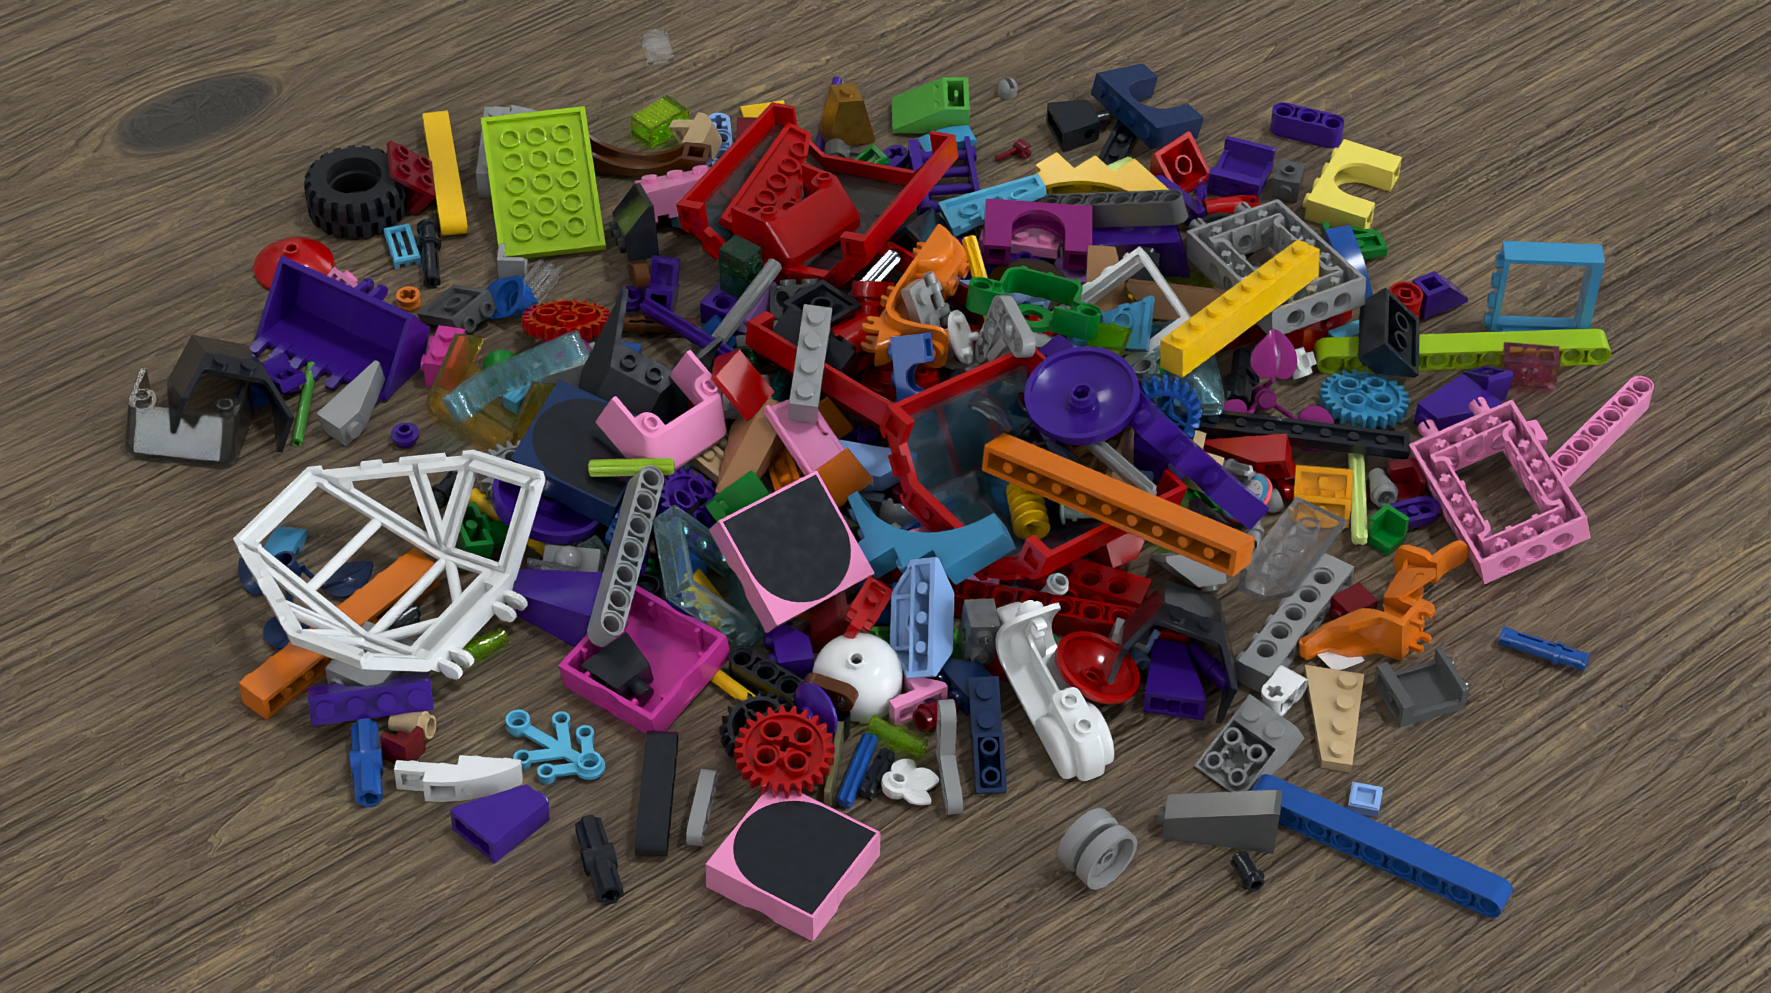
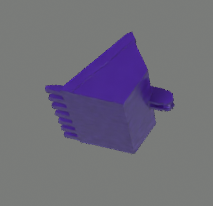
[249,255,430,405]

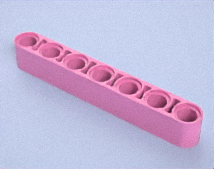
[1550,376,1654,488]

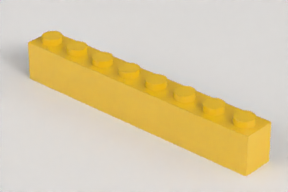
[1160,240,1320,378]

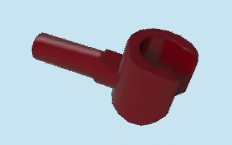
[995,139,1032,161]

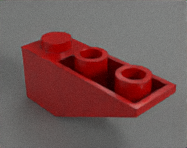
[1204,434,1292,479]

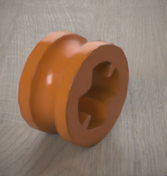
[396,286,421,312]

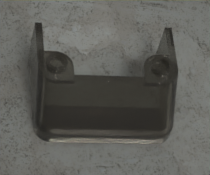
[125,368,256,469]

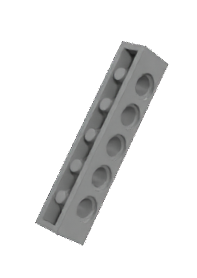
[1235,552,1354,693]

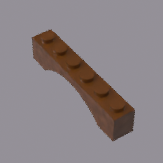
[589,134,712,177]

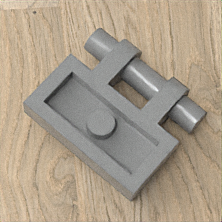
[900,271,951,327]

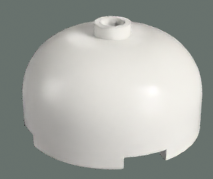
[813,632,903,724]

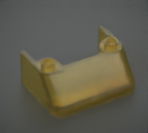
[426,333,557,450]

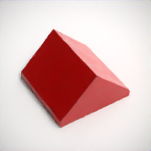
[1150,131,1210,193]
[711,349,775,421]

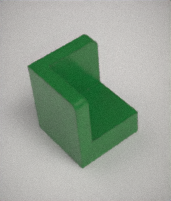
[1367,504,1410,556]

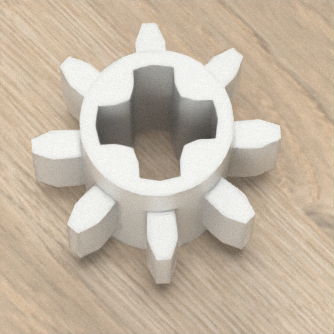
[1292,347,1317,379]

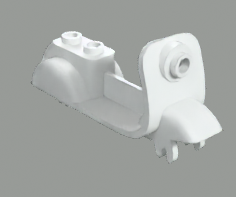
[995,600,1114,781]

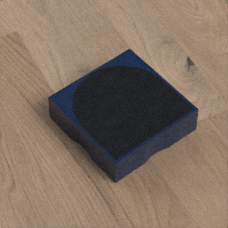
[510,379,638,527]

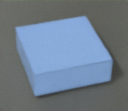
[1348,782,1383,818]

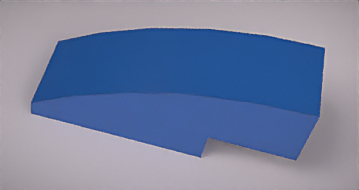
[1323,225,1373,299]

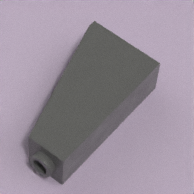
[1157,790,1282,854]

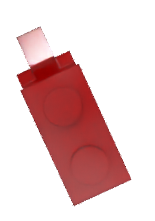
[843,575,893,639]

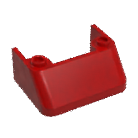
[731,163,861,267]

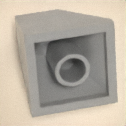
[1152,552,1227,592]

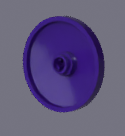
[1024,346,1140,445]
[491,478,601,544]

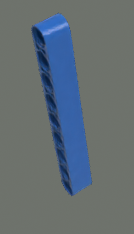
[1251,774,1513,918]

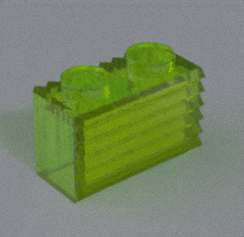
[631,95,689,148]

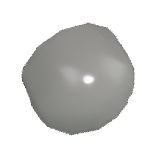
[879,498,916,527]

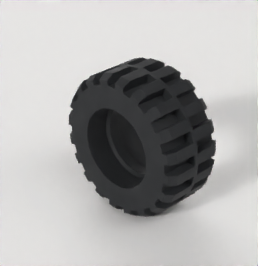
[304,145,408,240]

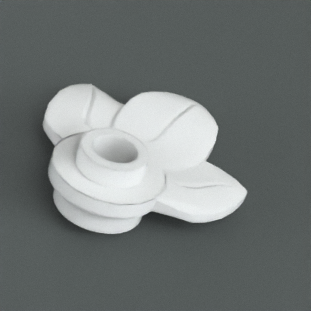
[881,759,939,805]

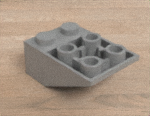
[1194,694,1305,792]

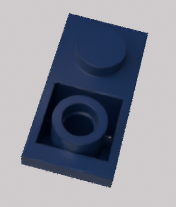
[932,658,992,716]

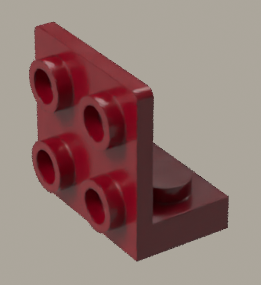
[387,140,436,216]

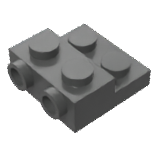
[417,284,497,335]

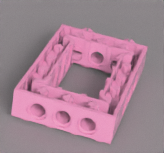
[1409,397,1591,584]

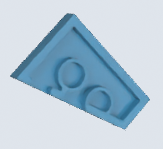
[1067,295,1155,352]

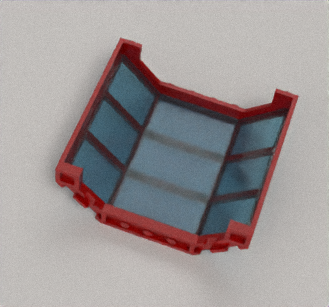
[880,348,1188,581]

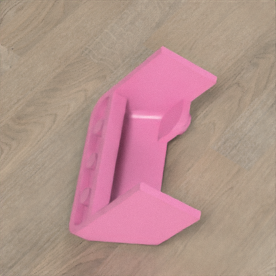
[595,350,726,470]

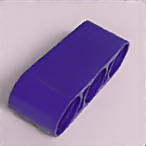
[1270,102,1344,148]

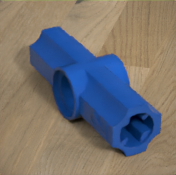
[350,718,384,808]

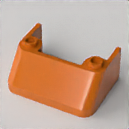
[768,396,874,508]

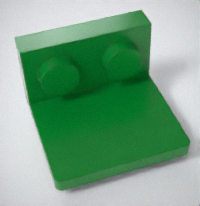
[705,470,770,522]

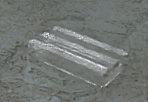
[524,260,563,305]

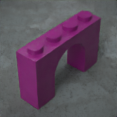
[982,199,1092,270]

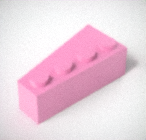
[635,165,744,222]

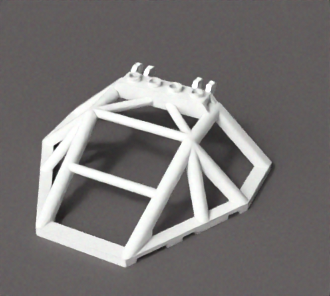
[233,450,545,680]

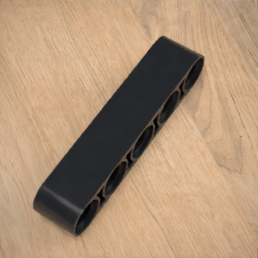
[729,646,851,741]
[635,731,678,857]

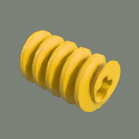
[1006,483,1051,540]

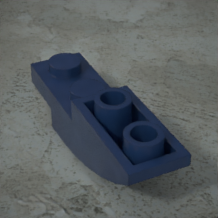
[968,676,1007,794]

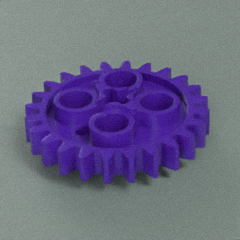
[656,467,719,553]

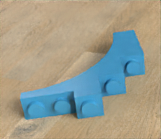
[847,491,1016,585]

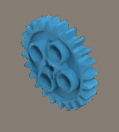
[1318,369,1410,430]

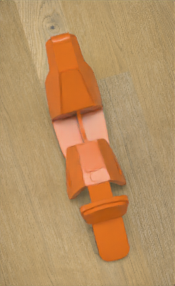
[1299,540,1469,661]

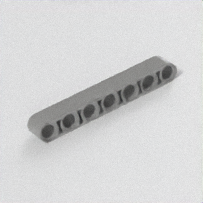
[587,465,664,647]

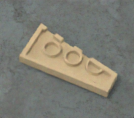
[1304,665,1364,773]

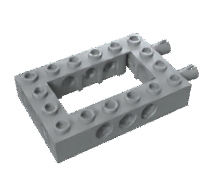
[1187,199,1366,334]

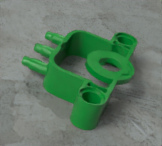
[966,266,1102,341]

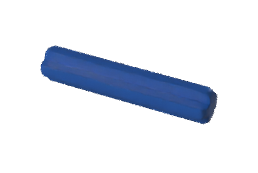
[836,732,878,809]

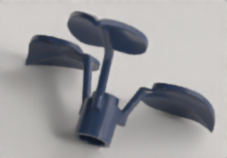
[238,551,374,650]

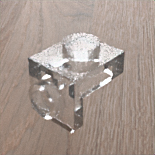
[641,29,674,65]

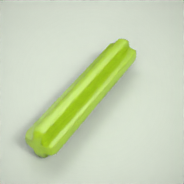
[588,458,675,477]

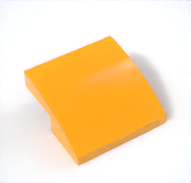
[1292,464,1354,528]

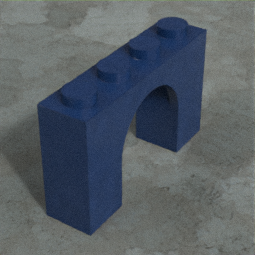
[1091,63,1204,149]

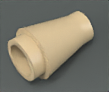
[388,711,436,739]

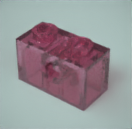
[1499,342,1560,389]

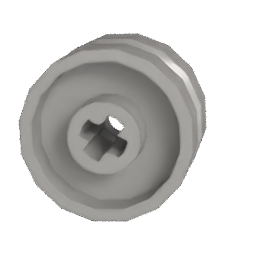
[1057,808,1138,890]

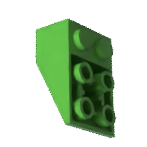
[892,77,970,134]

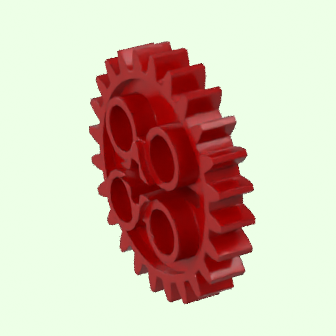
[522,299,610,343]
[734,705,835,799]

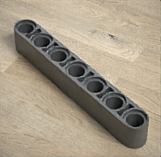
[1033,189,1188,228]

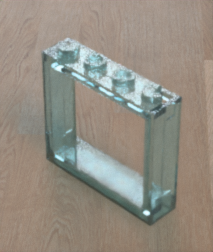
[652,504,765,647]

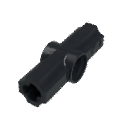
[1223,348,1260,411]
[575,814,624,905]

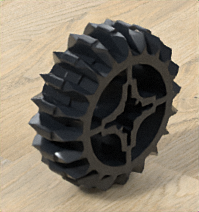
[719,690,800,764]

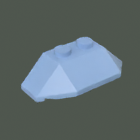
[838,439,916,492]
[890,557,954,679]

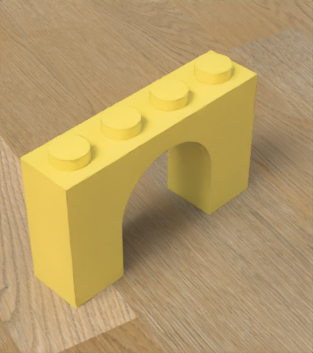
[1303,139,1402,229]

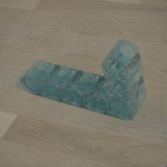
[442,330,590,424]

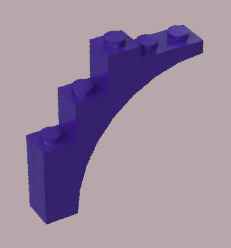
[1129,390,1270,530]

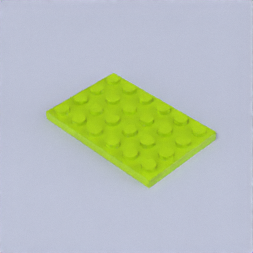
[481,106,606,259]

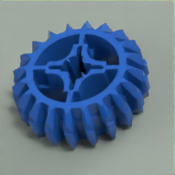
[1128,374,1202,437]

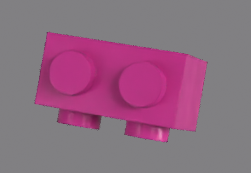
[420,325,468,390]

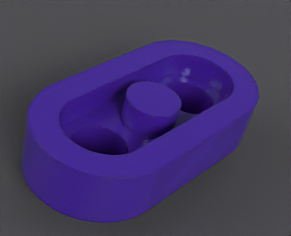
[1390,496,1441,529]

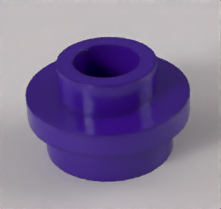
[391,423,419,448]

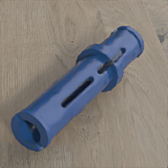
[1498,626,1590,672]

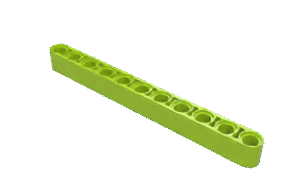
[1313,329,1611,374]

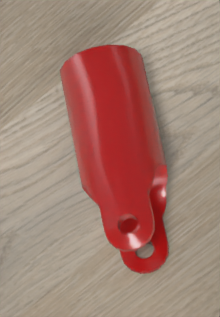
[1201,195,1262,215]

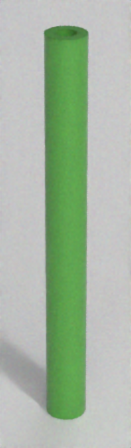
[291,362,315,446]

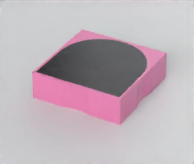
[709,471,875,633]
[705,789,880,941]

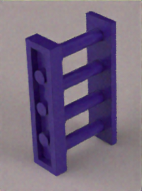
[908,136,980,217]

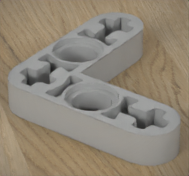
[975,295,1036,363]
[936,699,963,815]

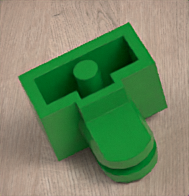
[455,502,509,571]

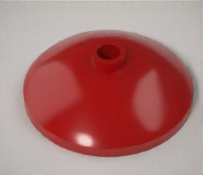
[254,236,334,290]
[1055,631,1140,704]

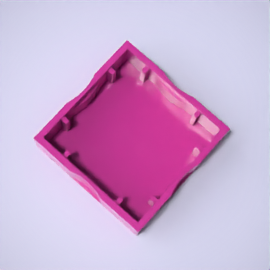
[558,585,730,734]

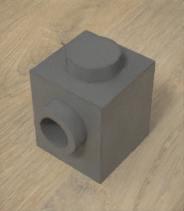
[1271,159,1305,203]

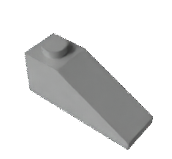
[316,360,385,446]

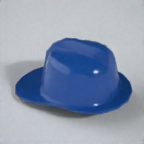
[486,275,538,319]

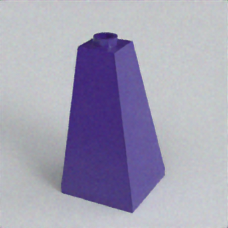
[1092,224,1190,280]
[505,569,603,647]

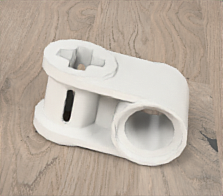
[1261,665,1308,717]

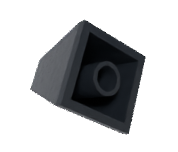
[887,208,949,279]

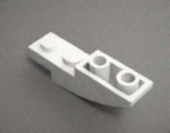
[394,755,523,802]

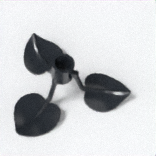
[968,392,1082,465]

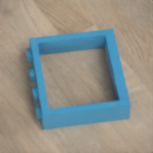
[1483,241,1605,332]

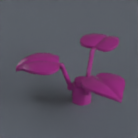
[1206,328,1334,451]

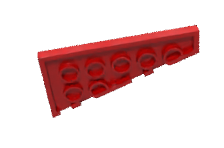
[719,122,811,231]

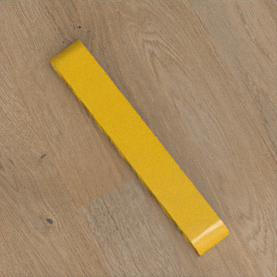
[422,110,468,236]

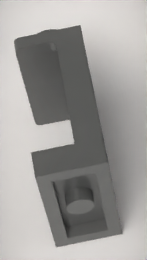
[1373,648,1469,727]

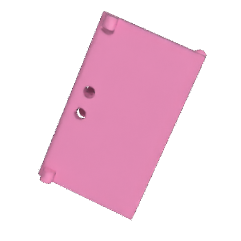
[763,399,845,476]

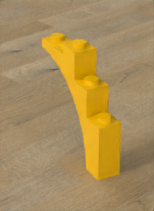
[1034,152,1169,194]

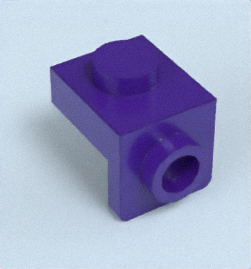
[262,353,307,394]

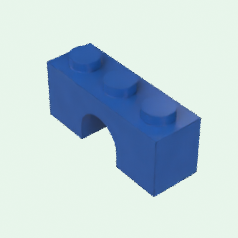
[888,332,934,420]

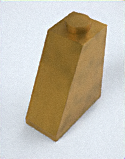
[819,83,875,145]

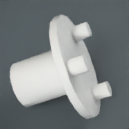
[944,310,979,365]

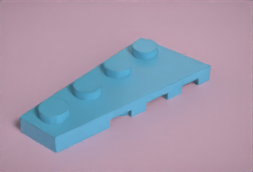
[938,174,1047,237]

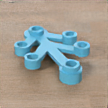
[506,709,605,785]

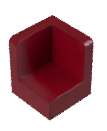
[1386,458,1426,502]
[380,726,426,764]

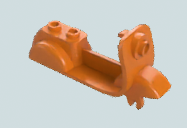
[861,224,970,369]

